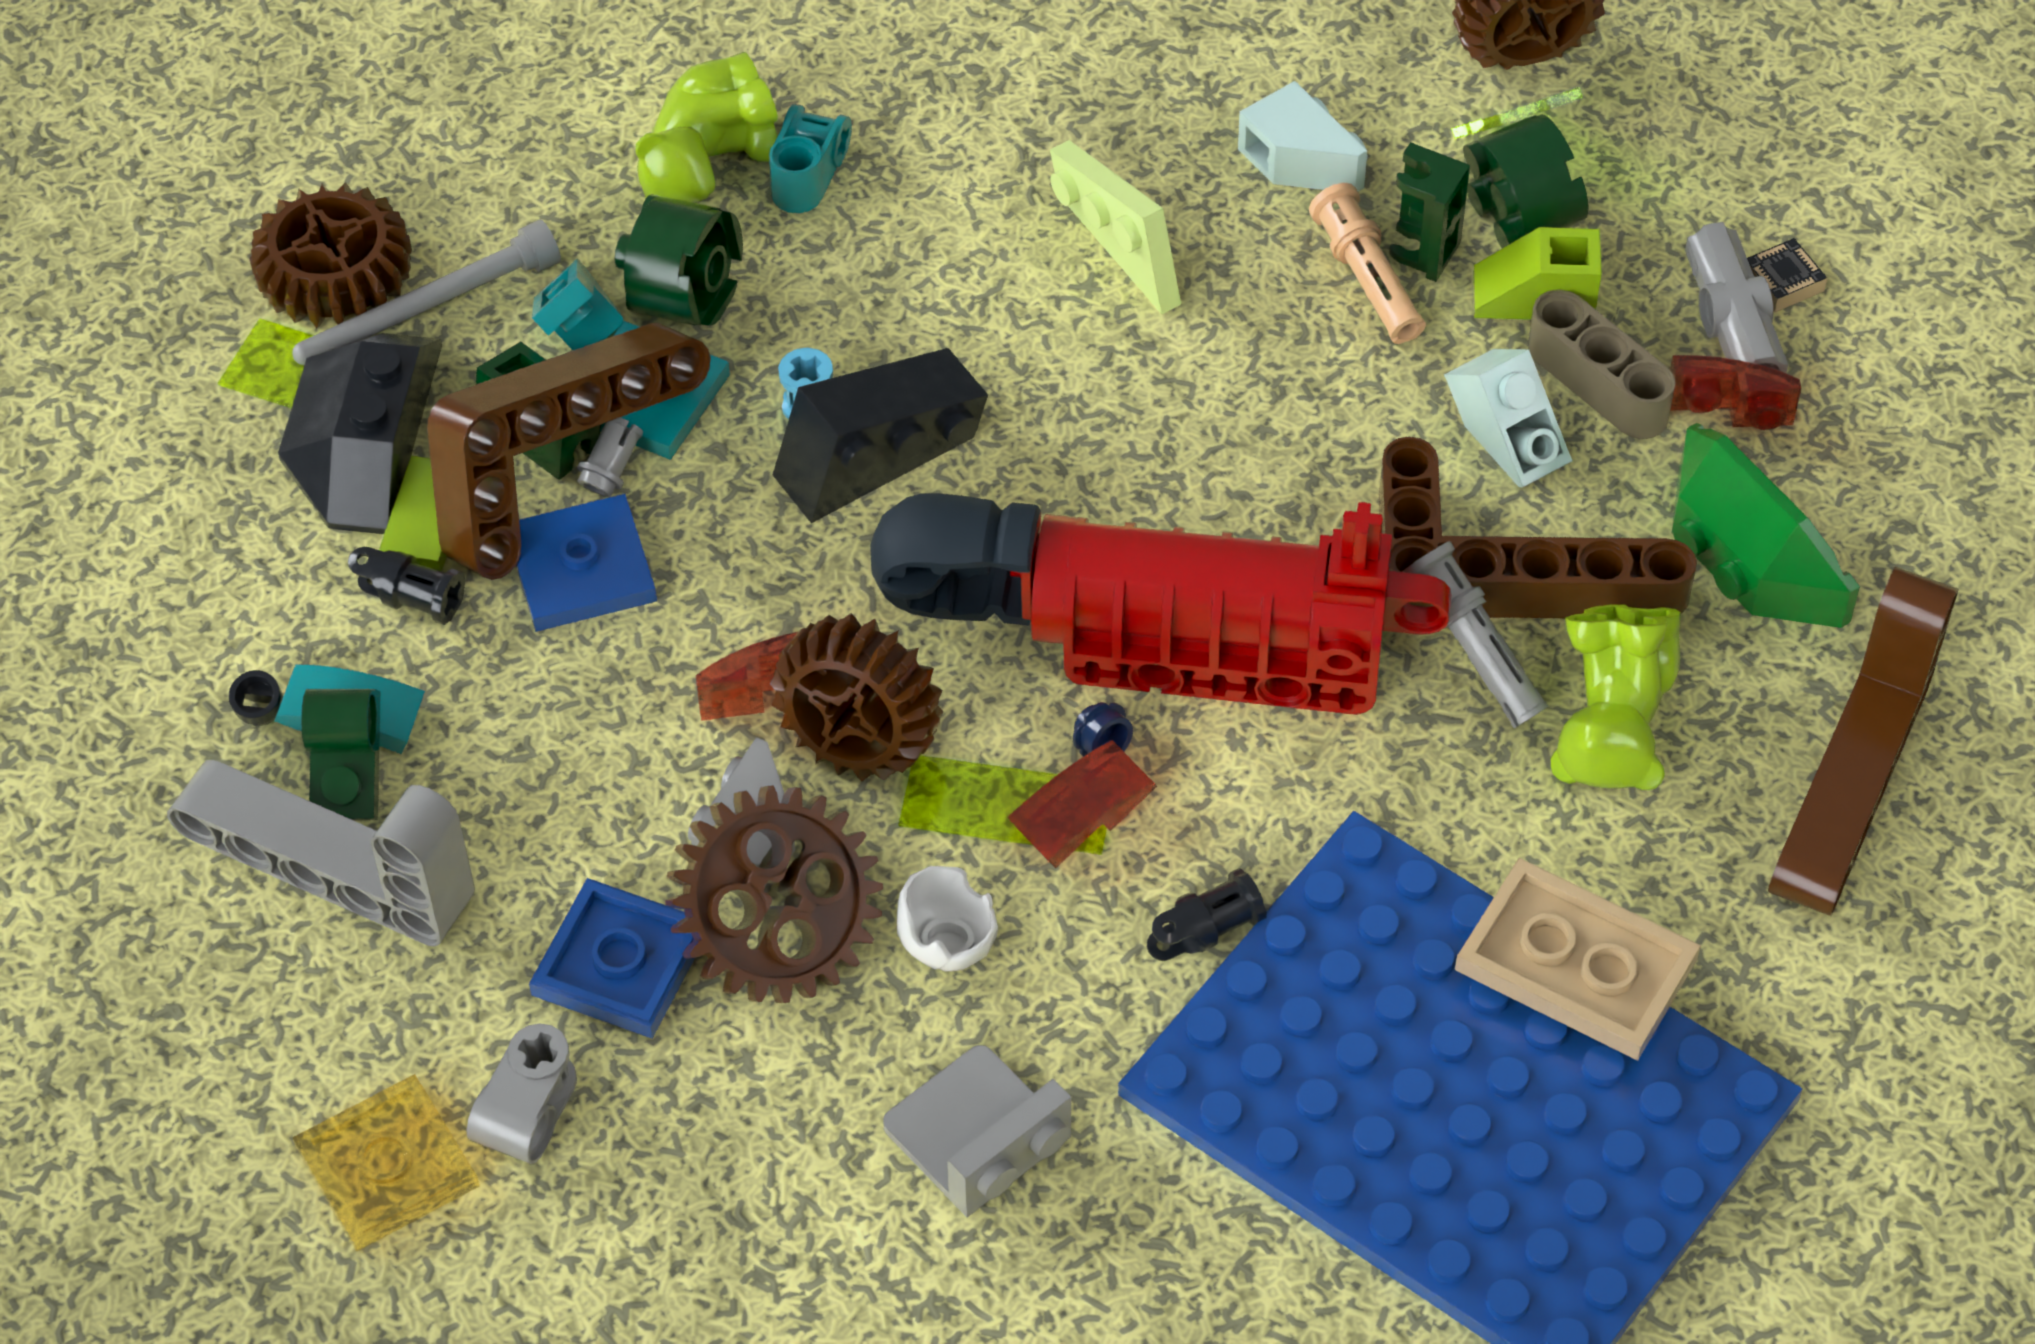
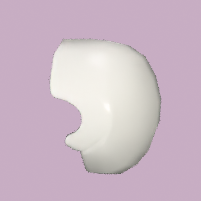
[897,866,998,972]

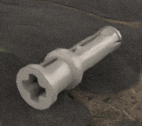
[1402,541,1549,728]

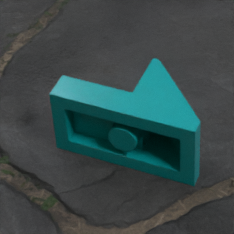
[532,258,624,350]

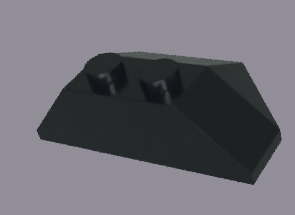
[278,333,442,534]

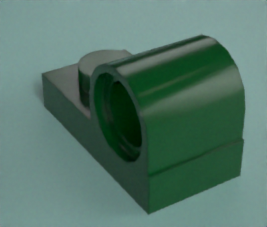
[301,689,381,820]

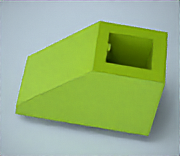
[1473,227,1602,320]

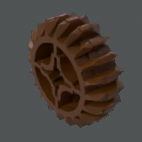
[1452,0,1605,70]
[250,182,412,329]
[770,613,944,781]

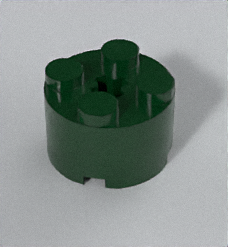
[1463,114,1589,248]
[614,194,743,326]

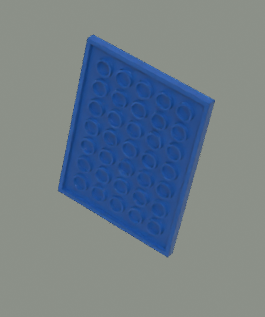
[1118,811,1803,1344]

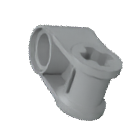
[467,1023,577,1164]

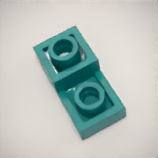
[274,664,425,754]

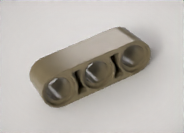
[1528,290,1676,439]

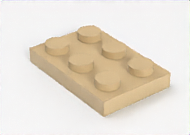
[1455,858,1701,1061]

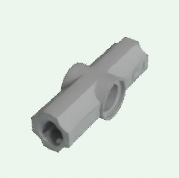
[1685,222,1788,393]

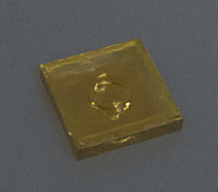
[292,1074,480,1252]

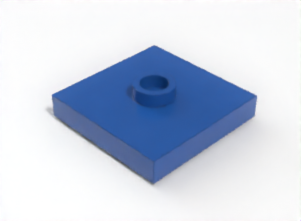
[516,494,657,632]
[529,878,695,1039]

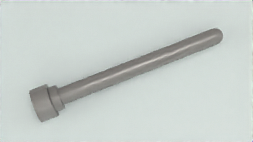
[292,219,561,365]

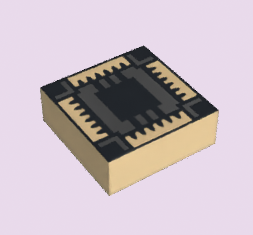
[1747,238,1827,313]

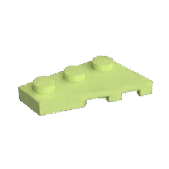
[1050,140,1181,314]

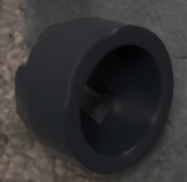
[229,670,283,726]

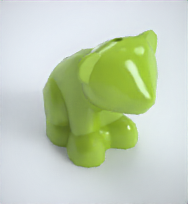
[635,52,778,203]
[1551,605,1681,790]

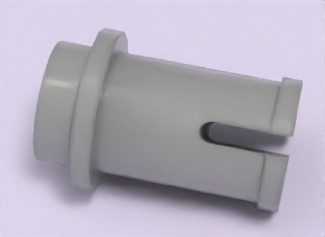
[577,417,643,498]

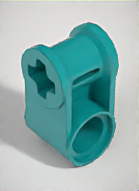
[769,104,852,213]

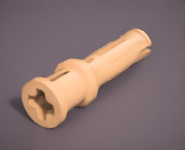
[1309,183,1426,344]

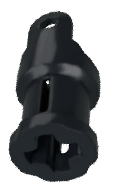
[348,546,466,625]
[1147,868,1267,961]

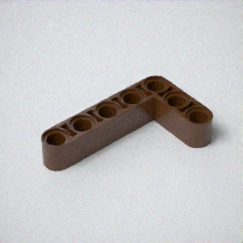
[427,323,711,580]
[1379,436,1697,619]
[1768,566,1959,916]

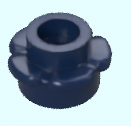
[1073,702,1133,763]

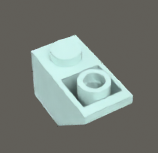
[1238,81,1368,191]
[1444,349,1572,487]

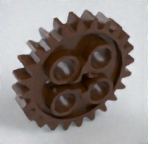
[665,785,883,1003]

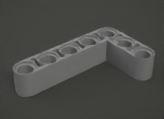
[167,760,475,946]

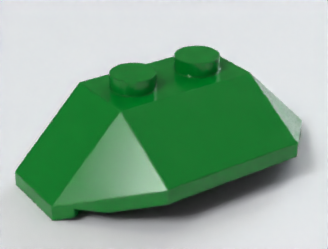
[1671,423,1860,628]

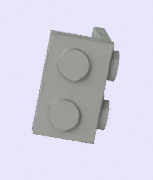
[883,1045,1071,1217]

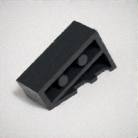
[772,348,988,523]

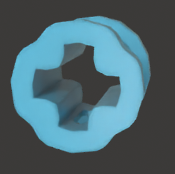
[778,348,833,420]

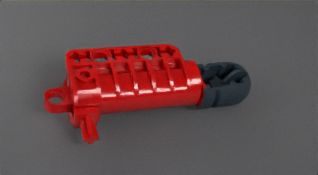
[870,493,1452,715]

